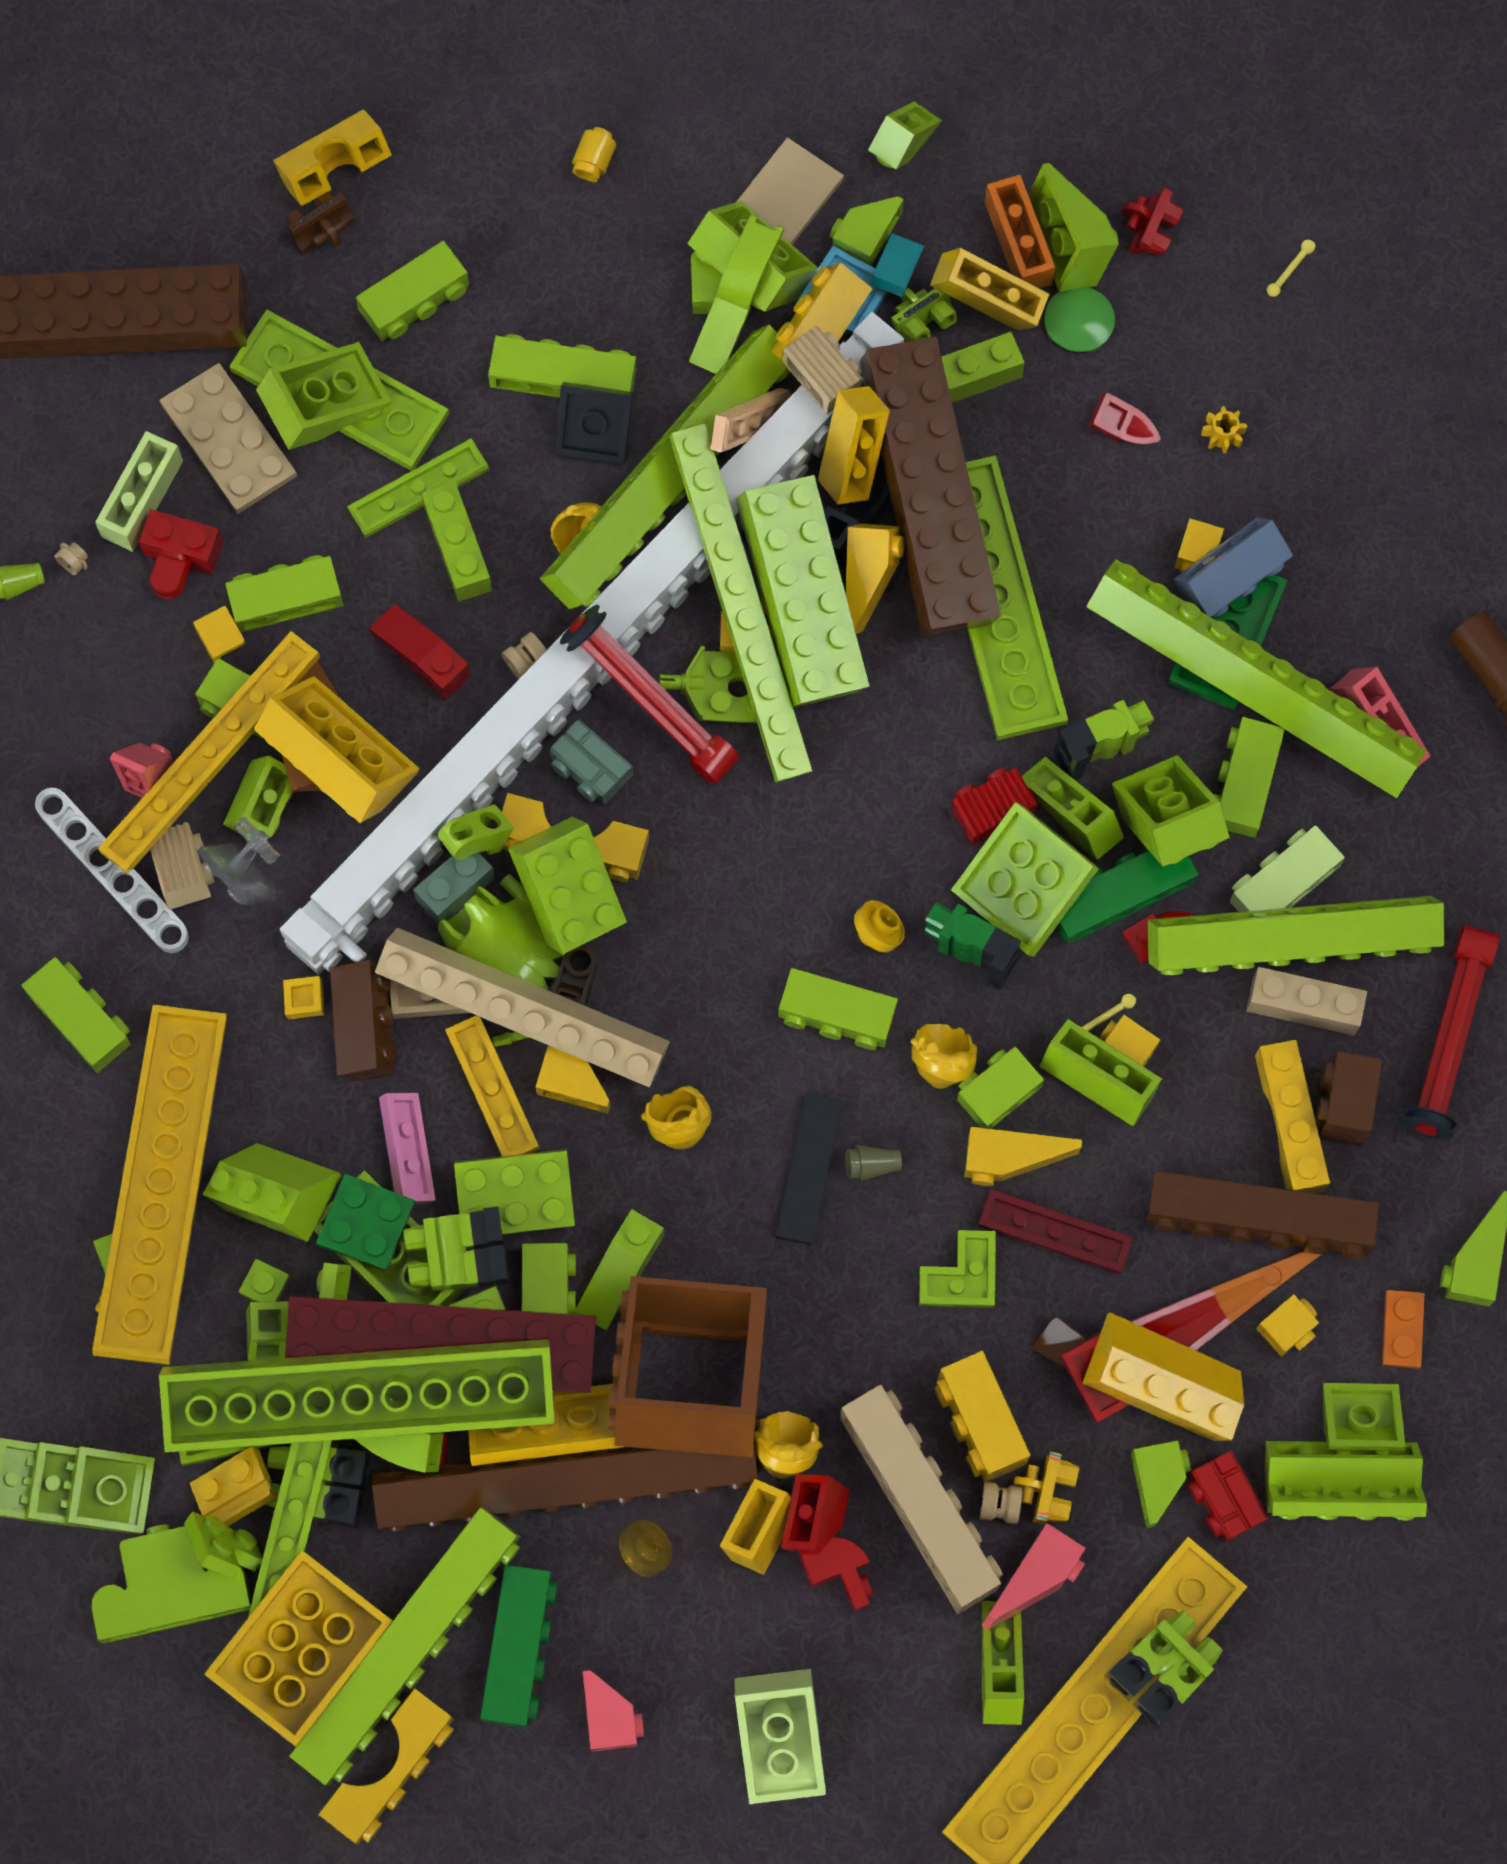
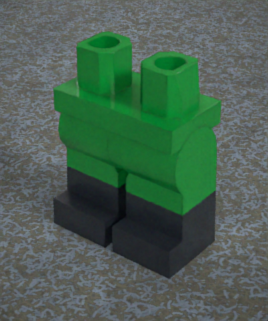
[924,902,1021,989]

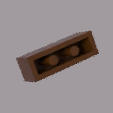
[330,960,396,1081]

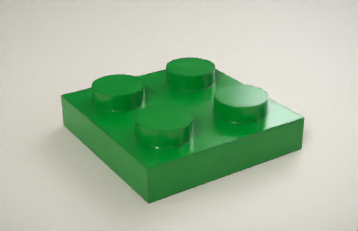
[316,1174,416,1272]

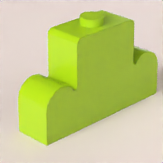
[92,1524,252,1644]

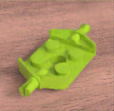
[659,646,757,723]

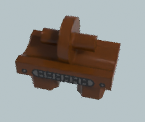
[286,191,355,255]

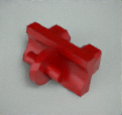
[1121,187,1183,257]

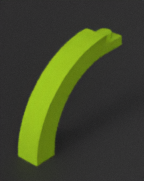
[317,1263,444,1473]

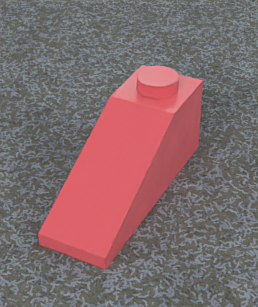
[1328,666,1431,767]
[110,743,174,798]
[982,1523,1086,1630]

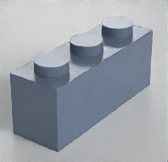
[1173,517,1293,618]

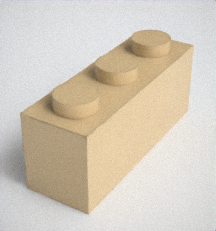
[1246,967,1367,1036]

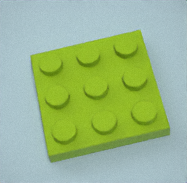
[951,802,1099,957]

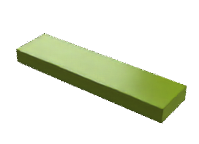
[347,438,490,538]

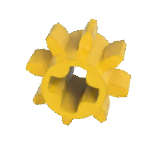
[1201,406,1247,454]

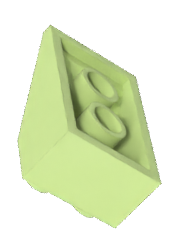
[735,1669,826,1804]

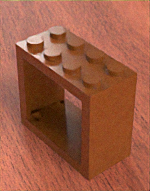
[608,1276,767,1458]

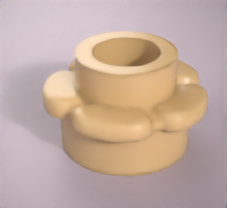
[54,543,88,576]

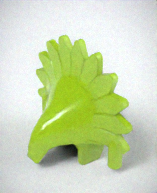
[438,874,564,991]

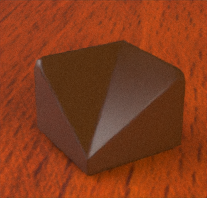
[1031,1316,1085,1371]

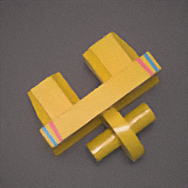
[1013,1451,1079,1525]

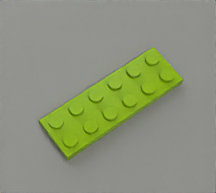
[229,310,449,471]

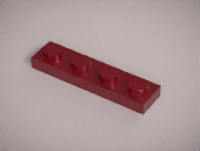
[978,1189,1133,1275]

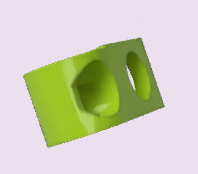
[438,804,514,861]

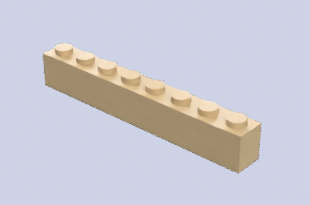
[375,928,670,1087]

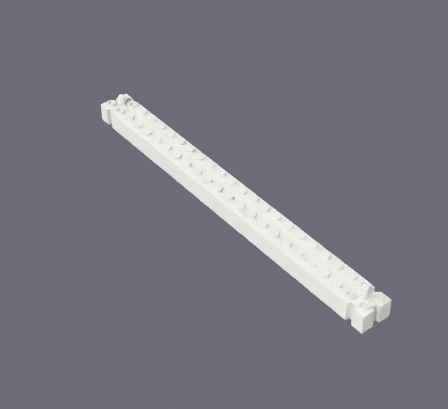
[280,312,904,975]

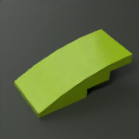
[0,1438,155,1534]

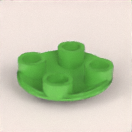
[1044,287,1115,352]

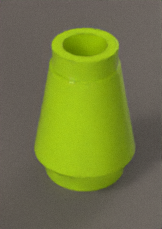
[0,563,44,601]

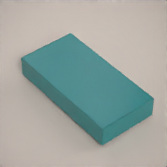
[870,233,924,297]

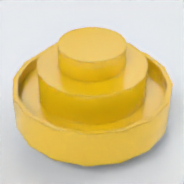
[854,900,905,953]

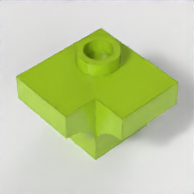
[246,1302,289,1361]

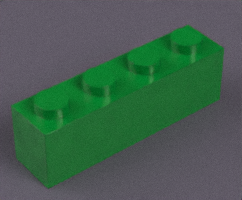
[1056,850,1199,946]
[480,1565,558,1728]

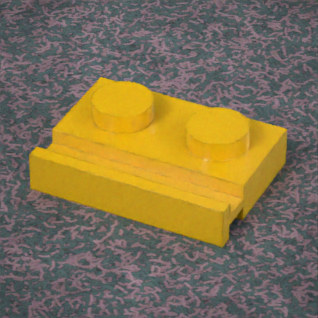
[190,1446,278,1527]

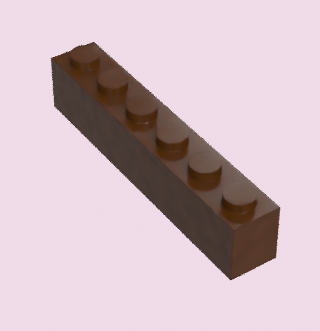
[1147,1171,1379,1259]

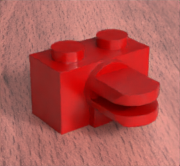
[139,509,223,599]

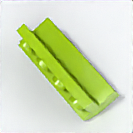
[1265,1441,1427,1521]

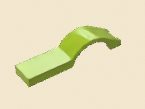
[689,213,785,374]

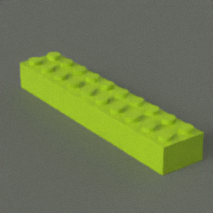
[159,1339,555,1452]

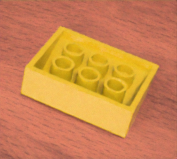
[204,1550,393,1747]

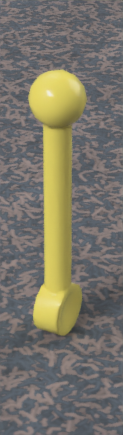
[1267,240,1315,297]
[1082,994,1136,1031]

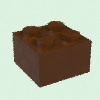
[1314,1052,1382,1147]

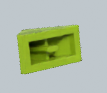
[691,251,722,314]

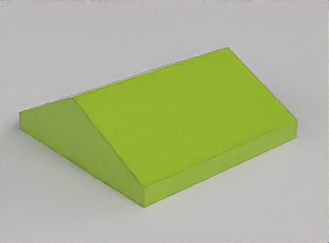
[1323,1383,1406,1451]

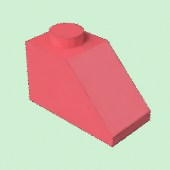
[583,1670,644,1752]

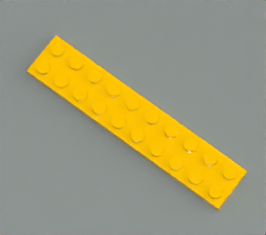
[92,1005,227,1365]
[941,1537,1247,1864]

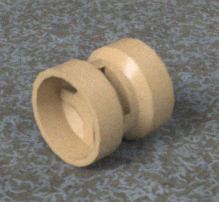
[501,632,547,679]
[979,1481,1022,1525]

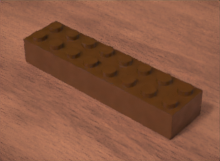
[0,264,247,359]
[860,336,1001,638]

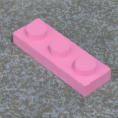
[379,1093,436,1205]

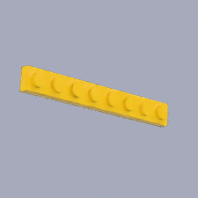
[98,631,320,875]

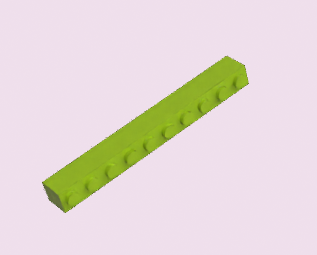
[539,324,790,609]
[1086,559,1427,798]

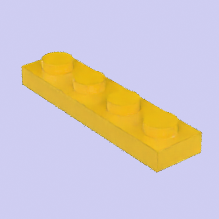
[445,1015,540,1156]

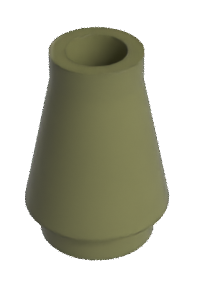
[845,1145,902,1182]

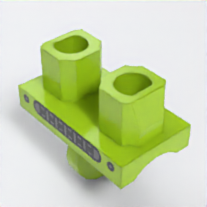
[891,288,957,341]

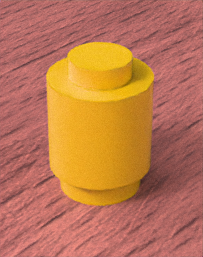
[572,127,617,183]

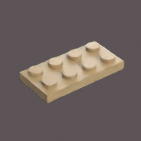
[159,363,297,514]

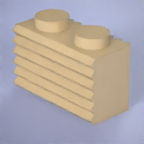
[783,326,863,415]
[150,822,215,910]

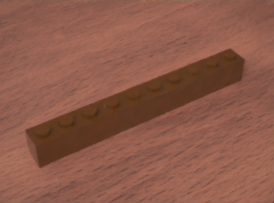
[372,1445,758,1531]

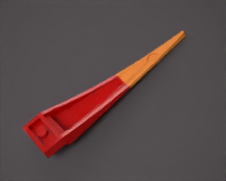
[1059,1250,1321,1423]

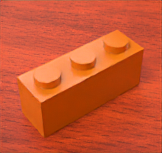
[985,175,1055,289]

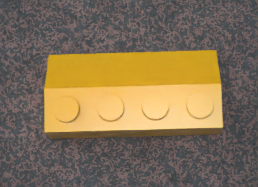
[254,676,420,823]
[1082,1313,1244,1441]

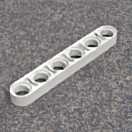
[35,788,189,953]

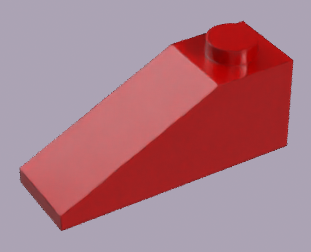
[369,604,471,701]

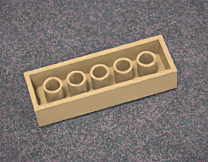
[840,1384,1003,1615]

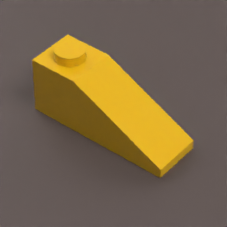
[846,524,905,634]
[964,1127,1082,1186]

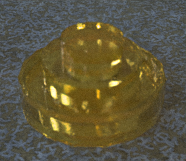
[619,1519,673,1577]

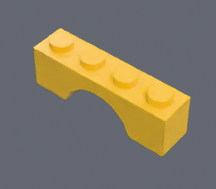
[497,793,649,882]
[1255,1040,1330,1193]
[319,1689,454,1845]

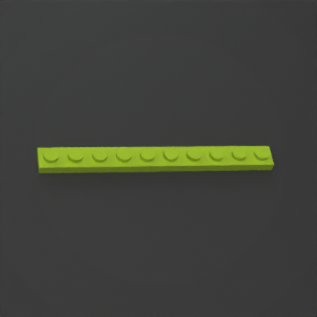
[669,424,812,783]

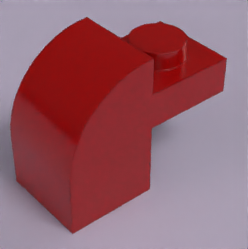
[798,1537,873,1613]

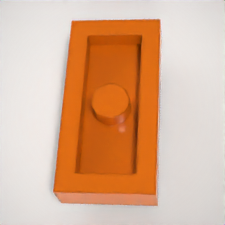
[1382,1290,1425,1369]

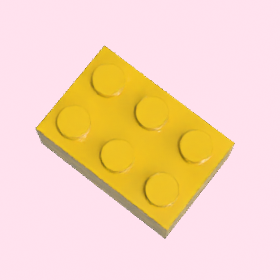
[934,1351,1031,1482]

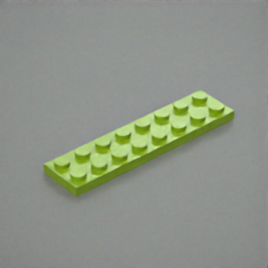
[966,455,1068,740]

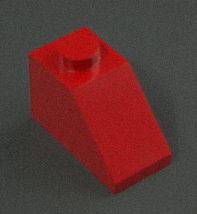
[781,1474,850,1552]

